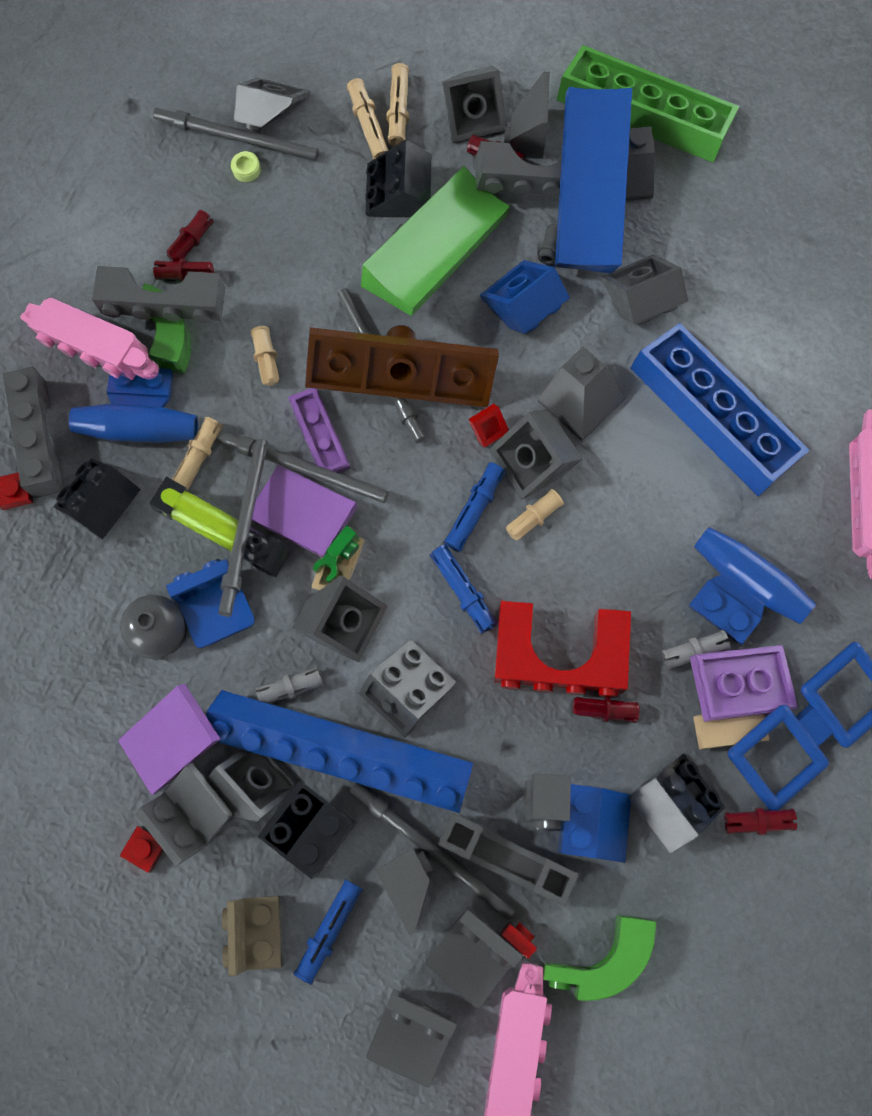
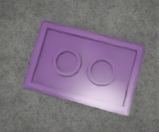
[252,465,358,558]
[690,645,798,722]
[118,684,220,795]

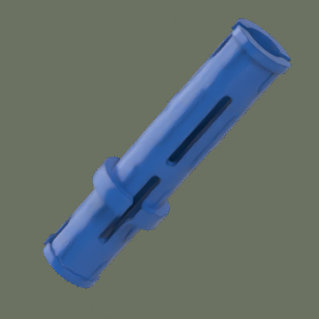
[443,462,506,552]
[429,544,498,634]
[293,879,364,985]

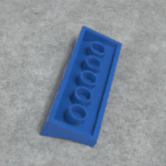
[555,87,632,274]
[630,323,810,497]

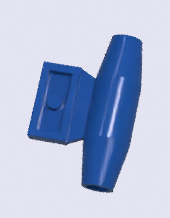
[69,369,198,443]
[688,527,816,645]

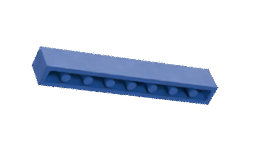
[206,690,473,813]

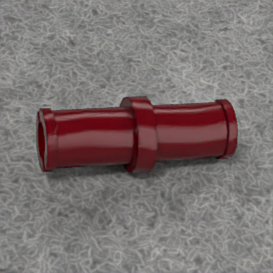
[724,808,797,835]

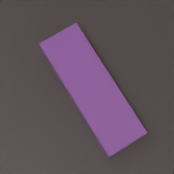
[288,388,351,473]

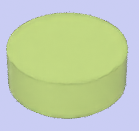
[231,151,261,182]

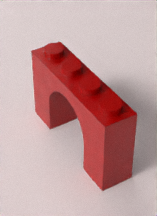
[494,601,631,698]

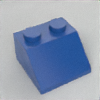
[480,260,570,334]
[558,784,631,863]

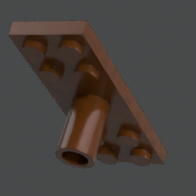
[305,325,499,407]

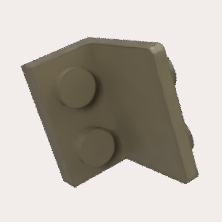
[222,895,283,977]

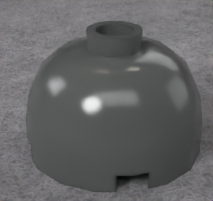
[120,594,188,660]

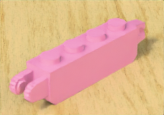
[20,298,159,380]
[849,409,872,579]
[484,962,552,1116]

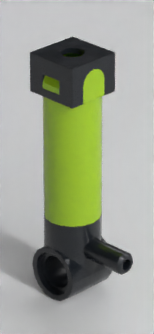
[149,476,292,578]

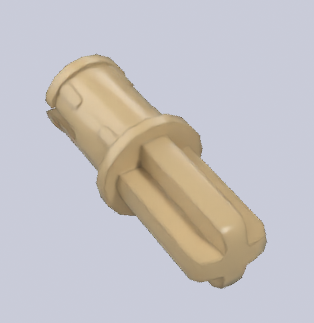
[251,326,280,386]
[506,489,564,541]

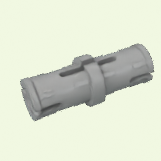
[661,630,731,670]
[255,666,324,704]

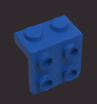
[166,559,255,649]

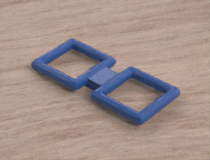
[728,642,872,811]

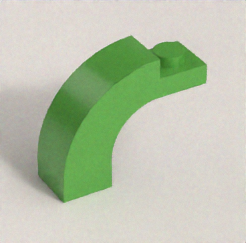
[142,283,191,374]
[542,915,656,1001]

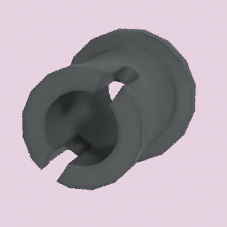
[537,224,557,265]

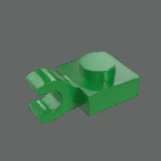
[313,525,360,583]

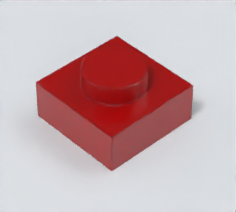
[468,403,509,448]
[0,472,33,510]
[119,826,164,873]
[500,922,537,959]

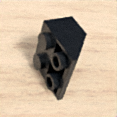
[365,140,432,217]
[54,458,141,540]
[628,753,726,853]
[258,781,357,879]

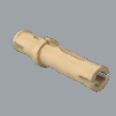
[386,63,409,147]
[346,78,388,160]
[172,417,223,491]

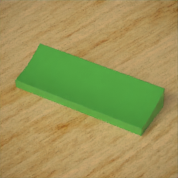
[557,45,739,163]
[361,166,510,316]

